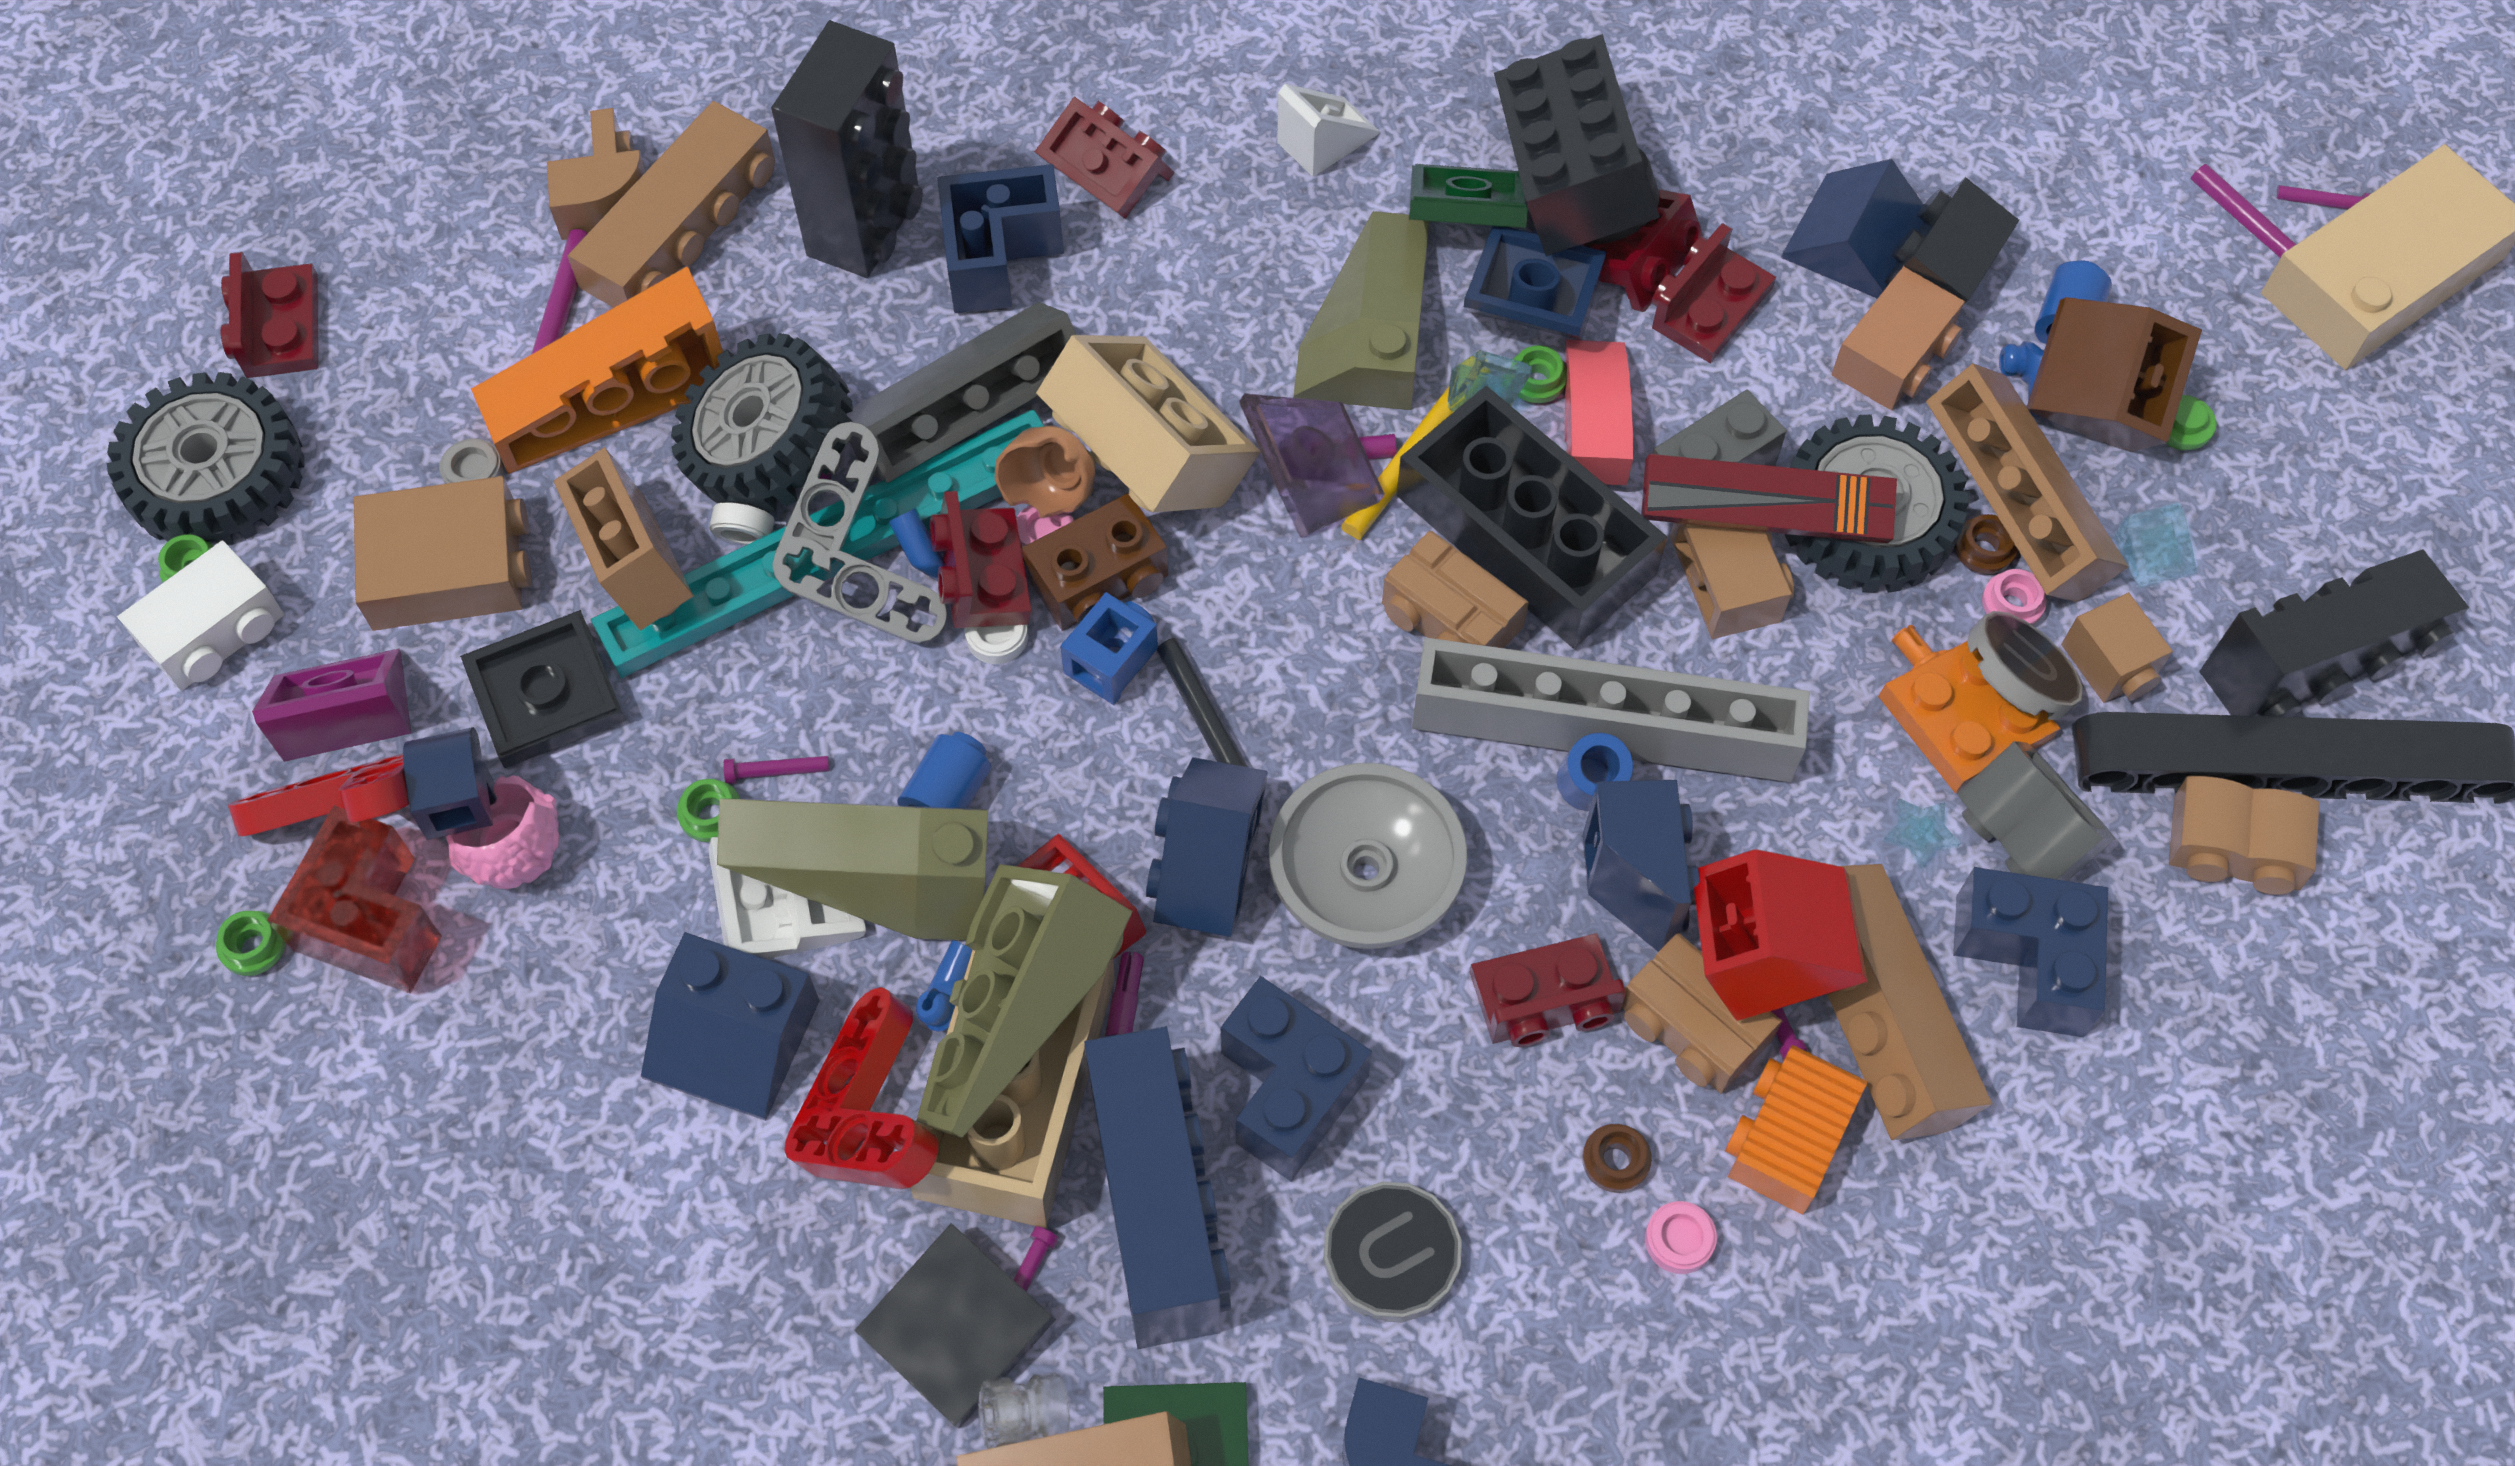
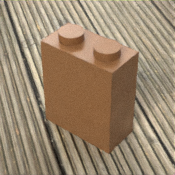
[353,476,532,631]

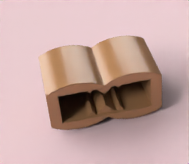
[2169,776,2319,895]

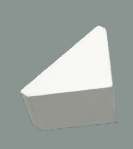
[1277,84,1380,177]

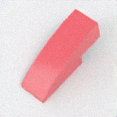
[1565,339,1633,485]

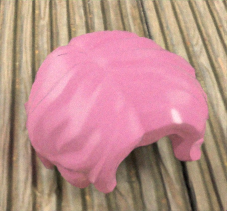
[446,775,559,889]

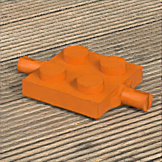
[1878,625,2061,794]

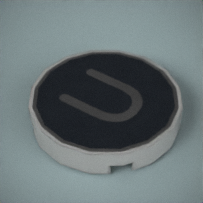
[1967,611,2083,720]
[1323,1182,1462,1323]

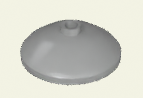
[1269,763,1467,949]

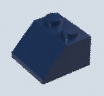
[641,932,820,1121]

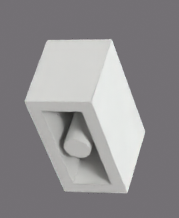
[117,540,285,691]

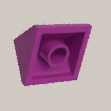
[252,648,412,762]

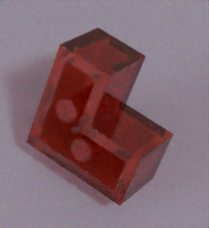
[267,805,442,994]

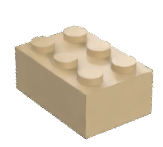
[1036,335,1261,513]

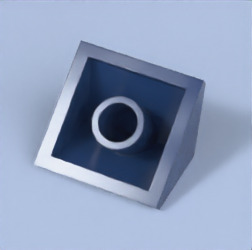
[1781,159,1924,299]
[1463,225,1607,341]

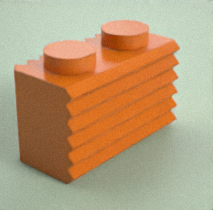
[1724,1045,1868,1215]

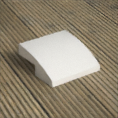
[708,837,866,959]

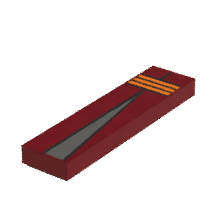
[1641,454,1897,544]

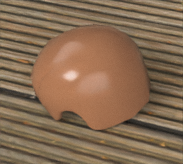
[994,426,1095,518]

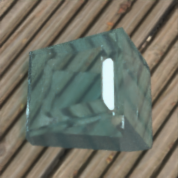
[1447,350,1532,412]
[2114,503,2197,588]

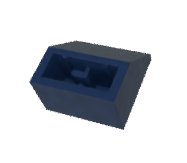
[1582,780,1700,952]

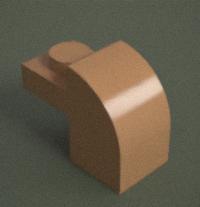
[547,108,646,240]

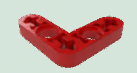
[228,754,409,836]
[784,987,938,1189]

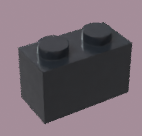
[1884,177,2020,304]

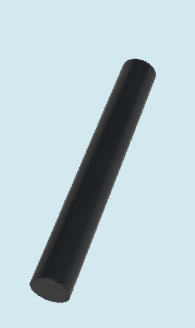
[1157,638,1248,767]

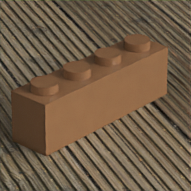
[567,100,776,308]
[1926,363,2129,602]
[1827,864,1992,1140]

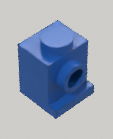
[1060,592,1158,706]

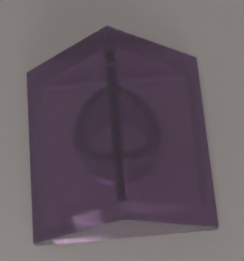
[1239,393,1385,538]

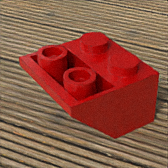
[1694,849,1867,1021]

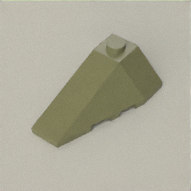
[1293,211,1429,410]
[717,798,988,940]
[916,864,1133,1138]

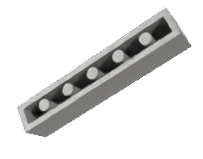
[1412,637,1810,782]

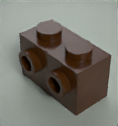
[1022,493,1169,631]

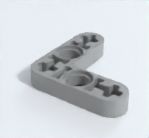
[773,422,947,644]

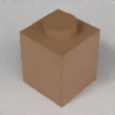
[2061,592,2173,703]

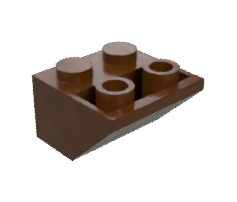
[2027,297,2202,452]

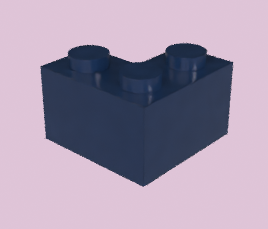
[937,164,1064,314]
[1146,757,1268,937]
[1953,867,2108,1038]
[1220,975,1372,1182]

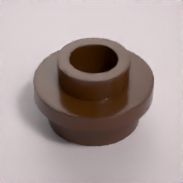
[1954,514,2018,574]
[1582,1124,1652,1193]

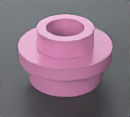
[1982,569,2046,625]

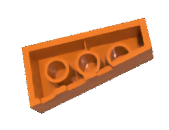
[471,266,723,474]

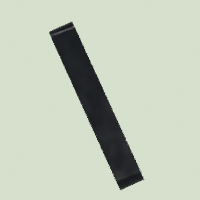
[2071,712,2515,804]

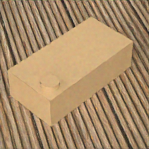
[2261,144,2515,371]
[910,950,1115,1229]

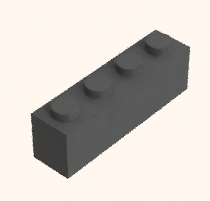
[846,302,1077,483]

